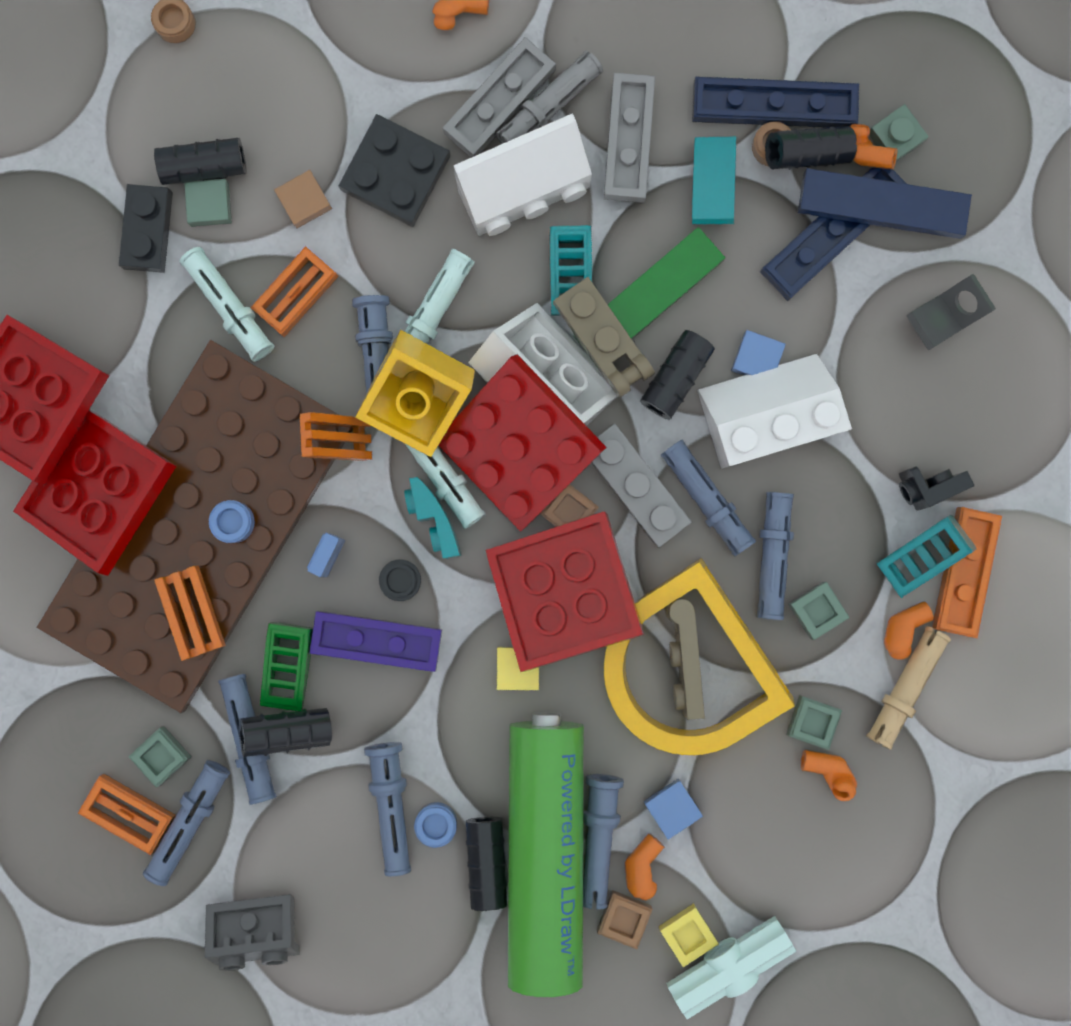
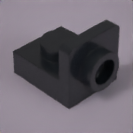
[899,466,975,511]

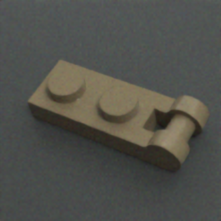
[553,277,655,398]
[665,599,705,720]

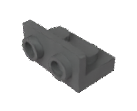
[205,894,300,971]

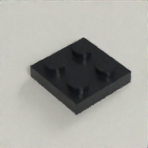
[338,114,451,227]

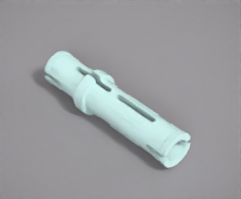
[180,247,275,362]
[404,249,475,344]
[405,444,486,529]

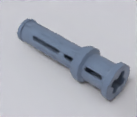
[352,295,393,394]
[364,742,411,877]
[583,774,624,910]

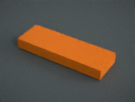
[932,507,1002,638]

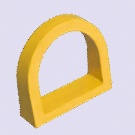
[604,558,795,755]

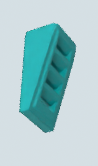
[549,225,592,316]
[877,515,977,598]

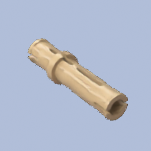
[866,626,951,750]

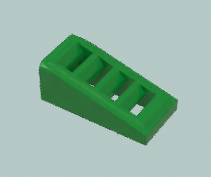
[260,622,313,711]

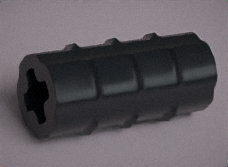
[765,126,857,170]
[154,137,247,185]
[640,330,715,420]
[239,708,332,757]
[465,817,507,911]

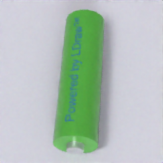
[508,713,584,997]

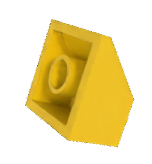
[355,329,475,457]

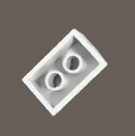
[453,113,592,236]
[468,303,618,426]
[697,354,852,469]

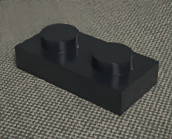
[119,184,173,273]

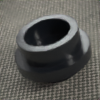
[379,559,421,601]

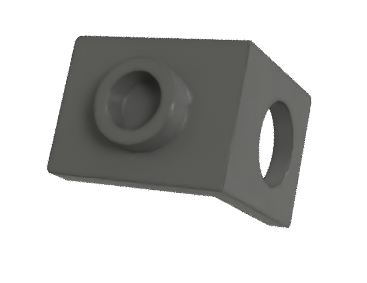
[906,274,996,350]

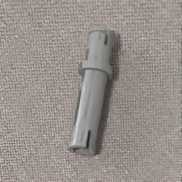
[496,50,603,144]

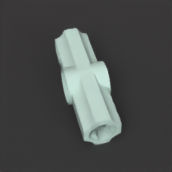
[666,916,796,1019]

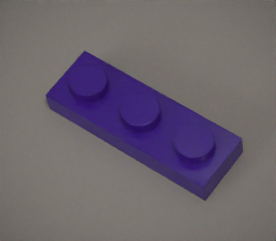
[309,611,443,672]

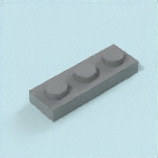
[443,37,556,158]
[604,73,655,203]
[592,424,692,548]

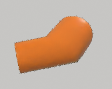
[432,0,489,30]
[849,124,898,169]
[884,601,934,660]
[801,750,857,801]
[625,833,665,900]

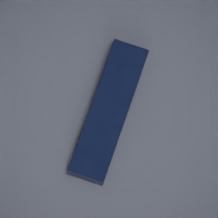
[692,76,859,128]
[760,167,907,301]
[797,168,972,239]

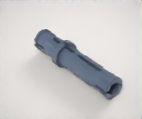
[661,439,756,557]
[756,492,794,620]
[218,674,277,805]
[143,760,230,886]

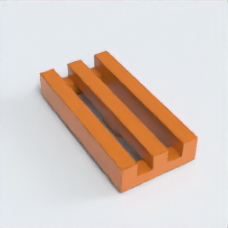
[251,246,339,337]
[300,412,372,461]
[154,566,226,661]
[78,774,176,855]

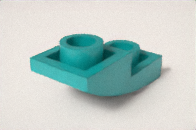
[692,136,736,224]
[404,477,462,559]

